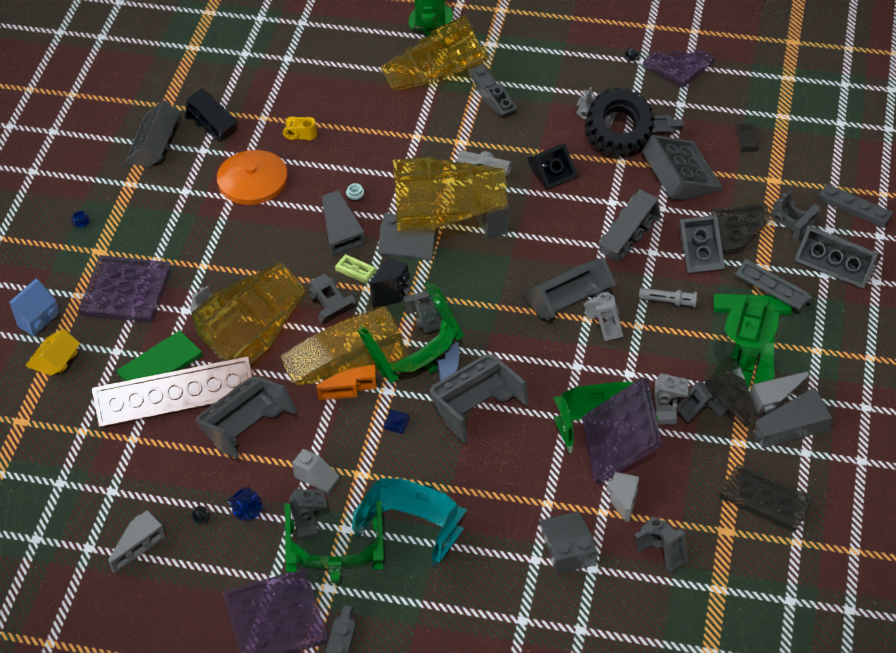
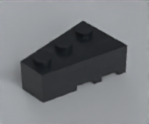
[185,88,237,142]

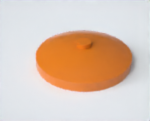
[217,150,288,205]

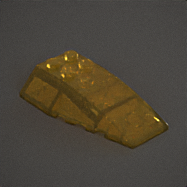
[380,15,490,90]
[393,157,507,232]
[191,262,306,365]
[280,306,408,386]

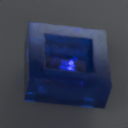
[384,410,410,434]

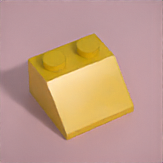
[26,328,80,376]

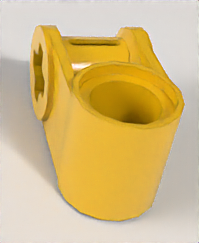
[283,117,318,140]

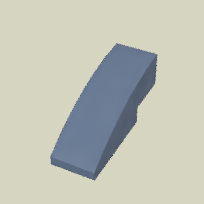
[438,342,460,381]

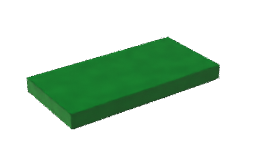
[117,330,203,381]

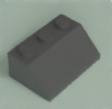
[378,213,439,261]

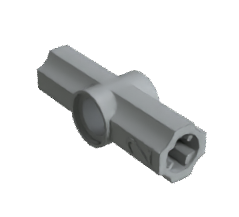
[457,150,512,176]

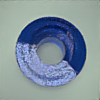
[71,211,90,227]

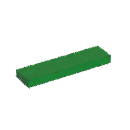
[713,294,791,315]

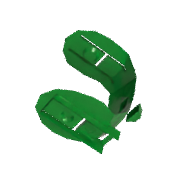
[408,0,453,38]
[357,281,464,383]
[718,293,779,399]
[553,382,658,453]
[285,497,384,583]

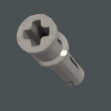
[639,287,698,309]

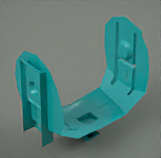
[352,478,467,566]

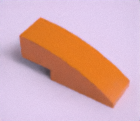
[317,365,377,400]

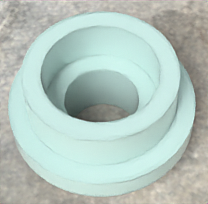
[346,183,364,200]

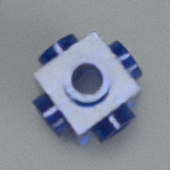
[227,487,264,521]

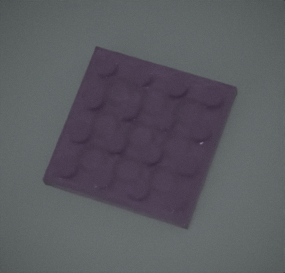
[78,255,172,323]
[582,377,662,484]
[223,568,328,653]

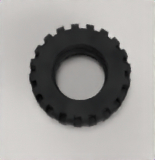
[585,87,655,158]

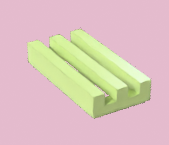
[335,254,377,284]

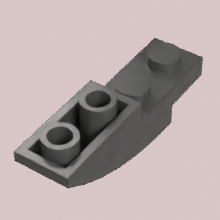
[468,63,517,116]

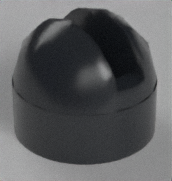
[625,46,640,61]
[191,505,209,524]

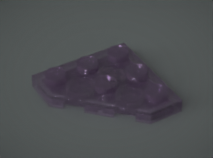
[643,50,714,88]

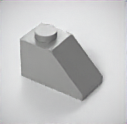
[292,449,340,493]
[607,472,639,522]

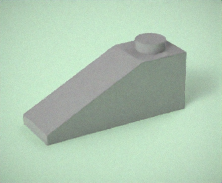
[748,372,809,414]
[108,511,165,574]

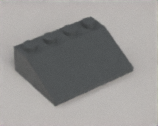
[642,135,723,200]

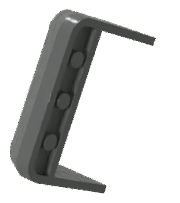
[522,257,616,320]
[430,354,529,443]
[196,376,297,458]

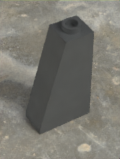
[322,190,366,257]
[753,388,832,448]

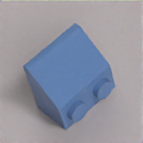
[9,279,60,336]

